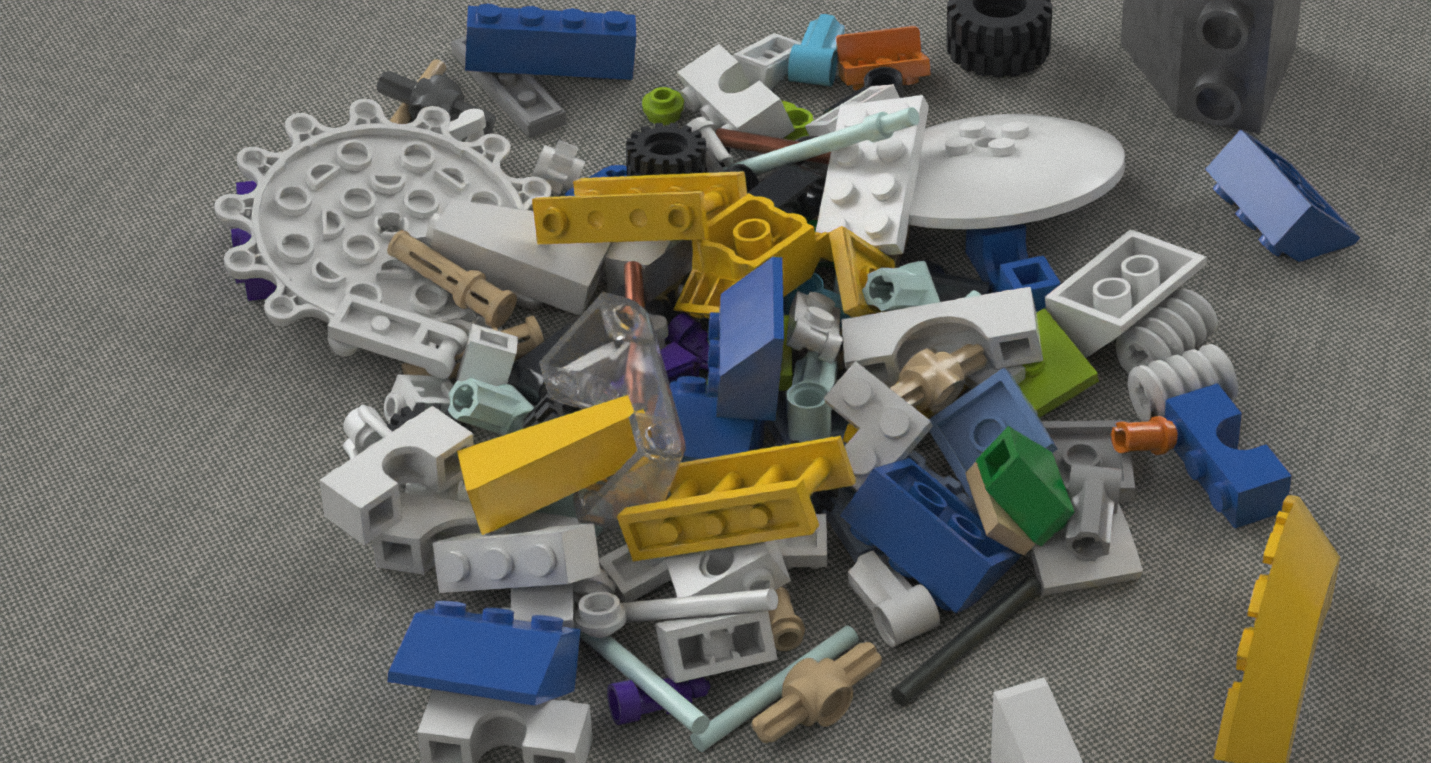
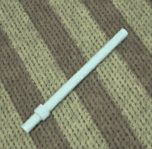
[708,107,920,175]

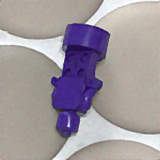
[664,312,709,372]
[607,677,710,725]

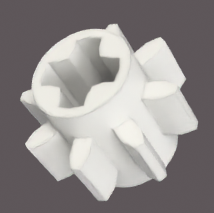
[532,140,585,196]

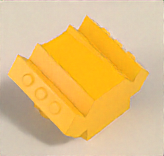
[673,193,834,319]

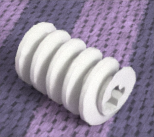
[1115,289,1218,374]
[1127,344,1238,422]

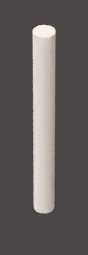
[620,589,778,623]

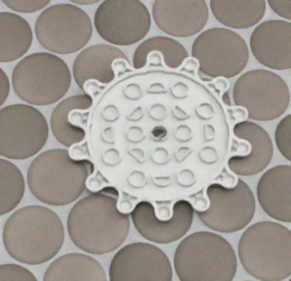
[214,99,552,357]

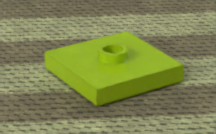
[1018,308,1099,418]

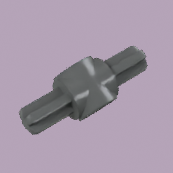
[377,71,496,135]

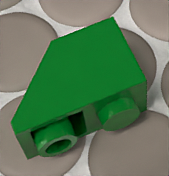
[976,426,1075,547]

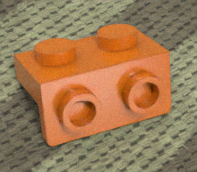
[836,26,931,90]

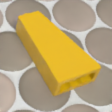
[457,395,653,535]

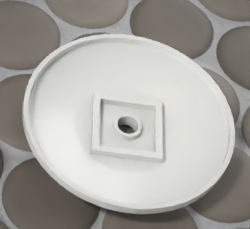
[908,114,1126,229]

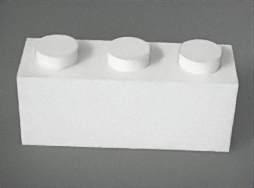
[1045,229,1207,358]

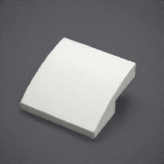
[1026,503,1143,596]

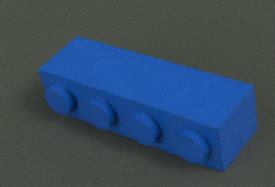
[465,4,636,80]

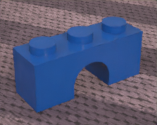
[965,224,1061,313]
[1164,383,1292,529]

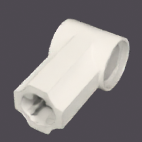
[848,551,940,647]

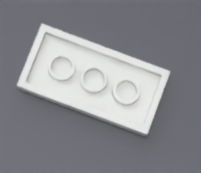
[816,95,929,262]

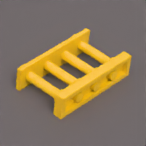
[532,171,747,245]
[616,436,856,562]

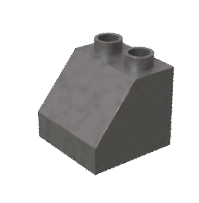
[1121,0,1301,133]

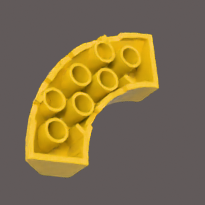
[1213,495,1341,763]

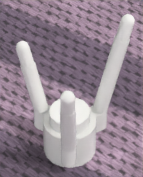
[343,405,392,460]

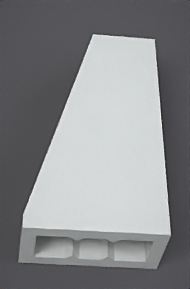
[426,199,613,316]
[991,677,1083,763]

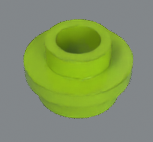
[642,87,685,125]

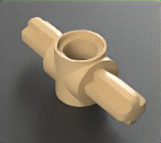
[890,344,987,414]
[752,642,882,743]

